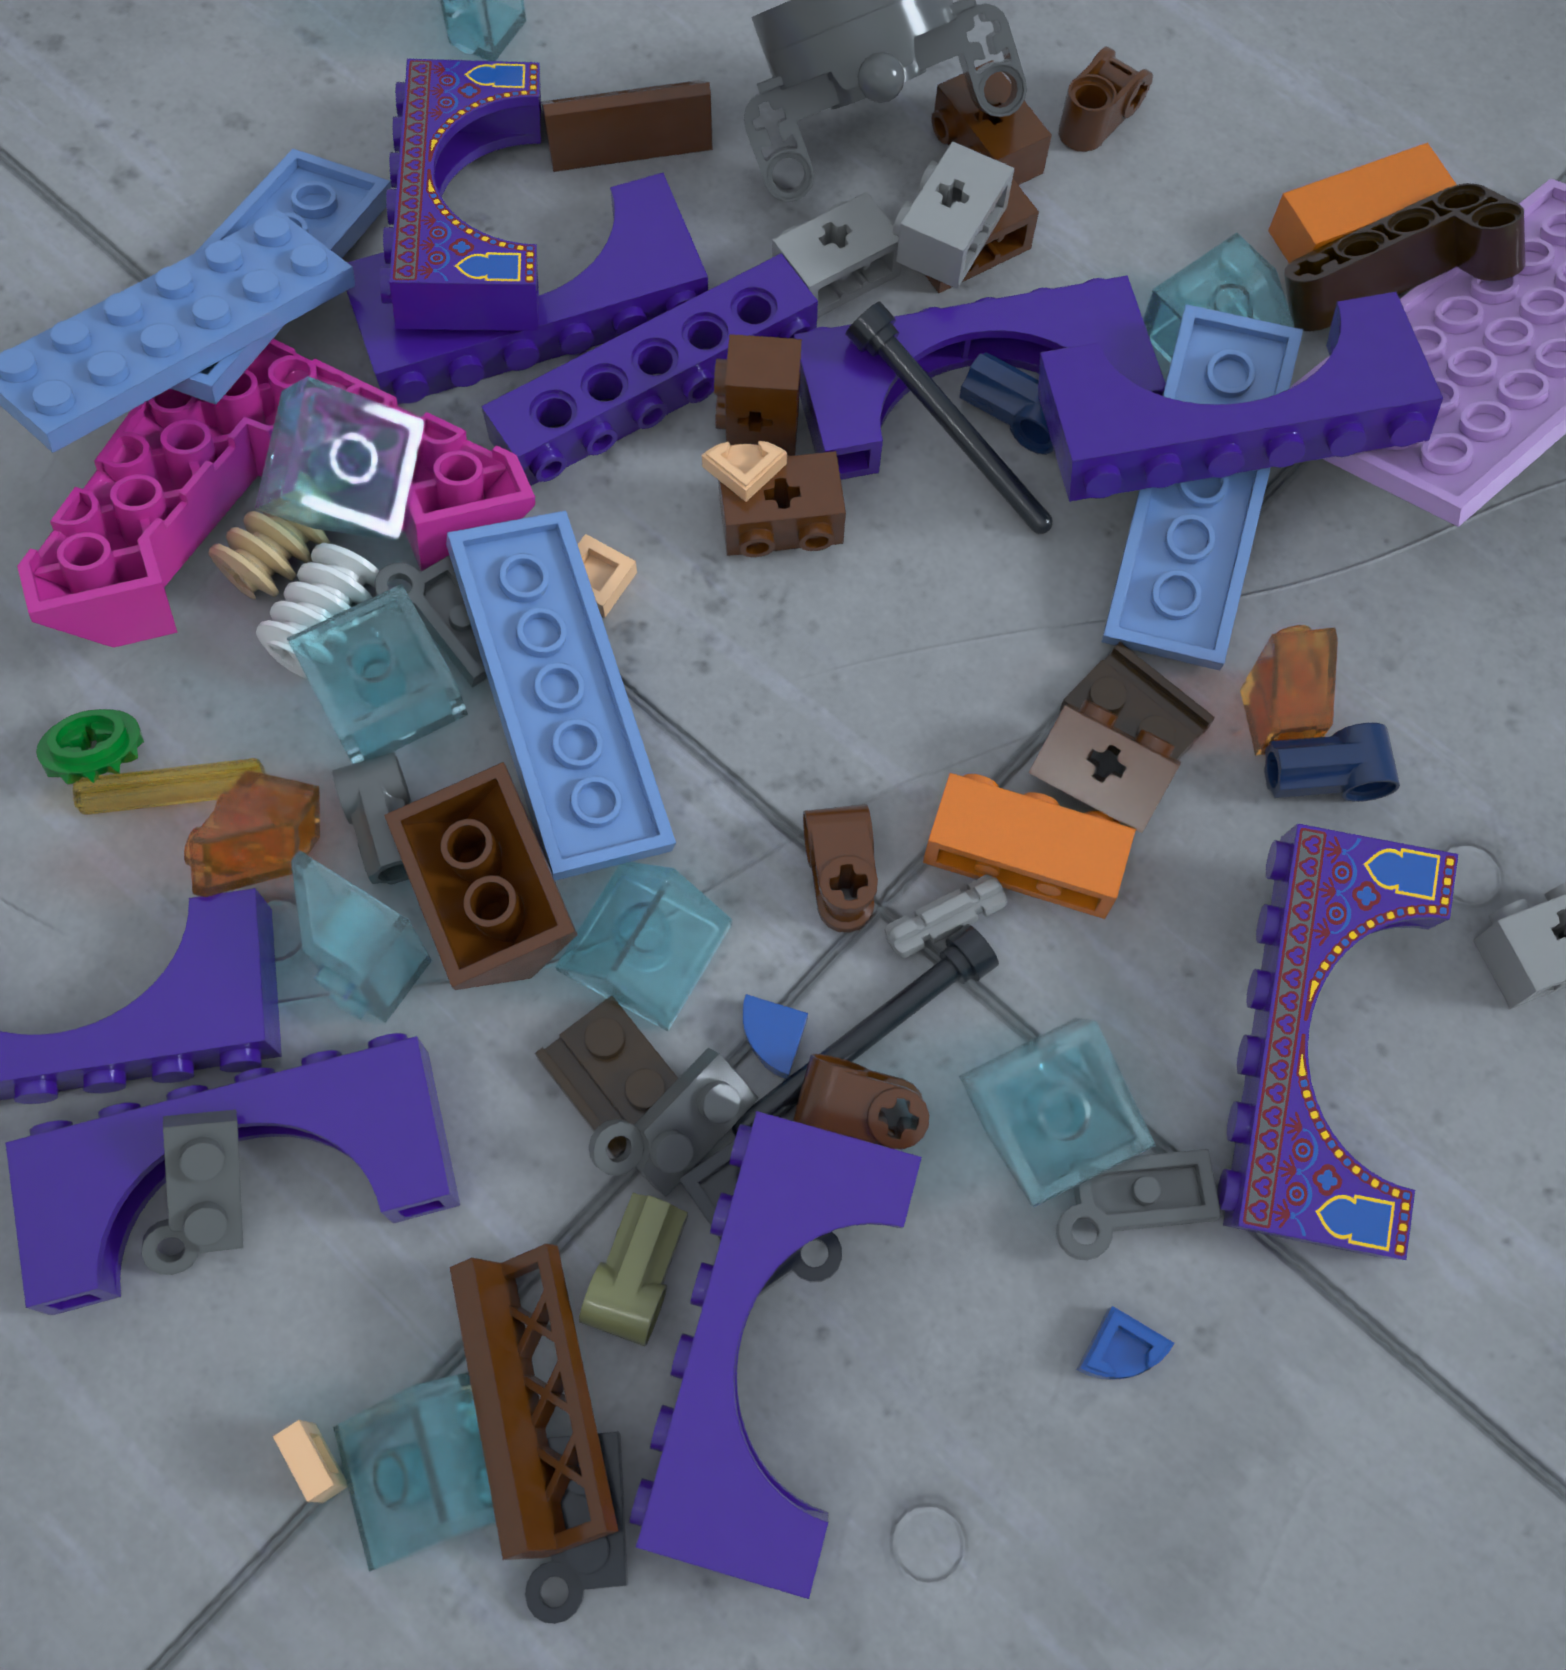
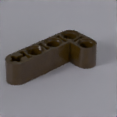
[1284,183,1525,332]

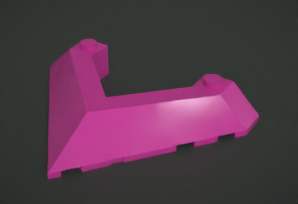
[17,339,536,648]

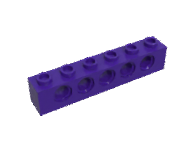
[481,253,818,486]

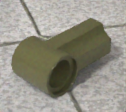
[579,1193,688,1347]

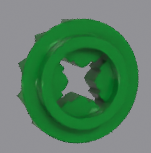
[36,709,144,785]

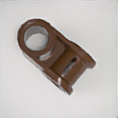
[1058,46,1153,152]
[803,804,878,933]
[793,1053,930,1149]

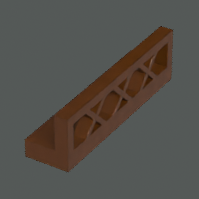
[449,1243,618,1560]

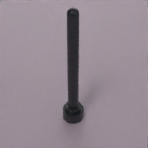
[845,301,1053,534]
[732,924,999,1137]

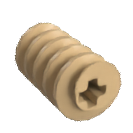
[208,472,347,600]

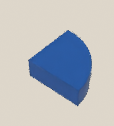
[743,994,808,1079]
[1076,1306,1174,1380]

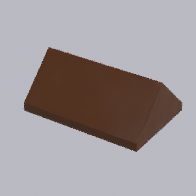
[541,80,713,172]
[384,762,578,990]

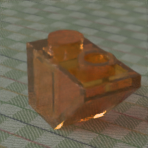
[1240,625,1338,755]
[184,770,320,897]

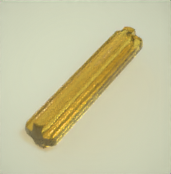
[73,758,266,815]

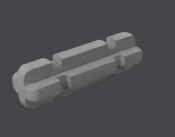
[885,875,1007,958]

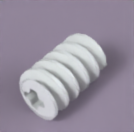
[256,543,380,681]

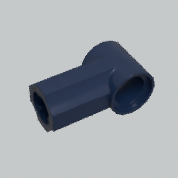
[959,352,1054,455]
[1264,723,1400,802]

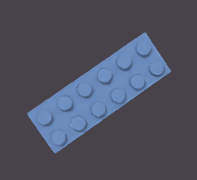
[170,149,392,405]
[0,210,355,453]
[1101,304,1303,671]
[446,510,676,881]

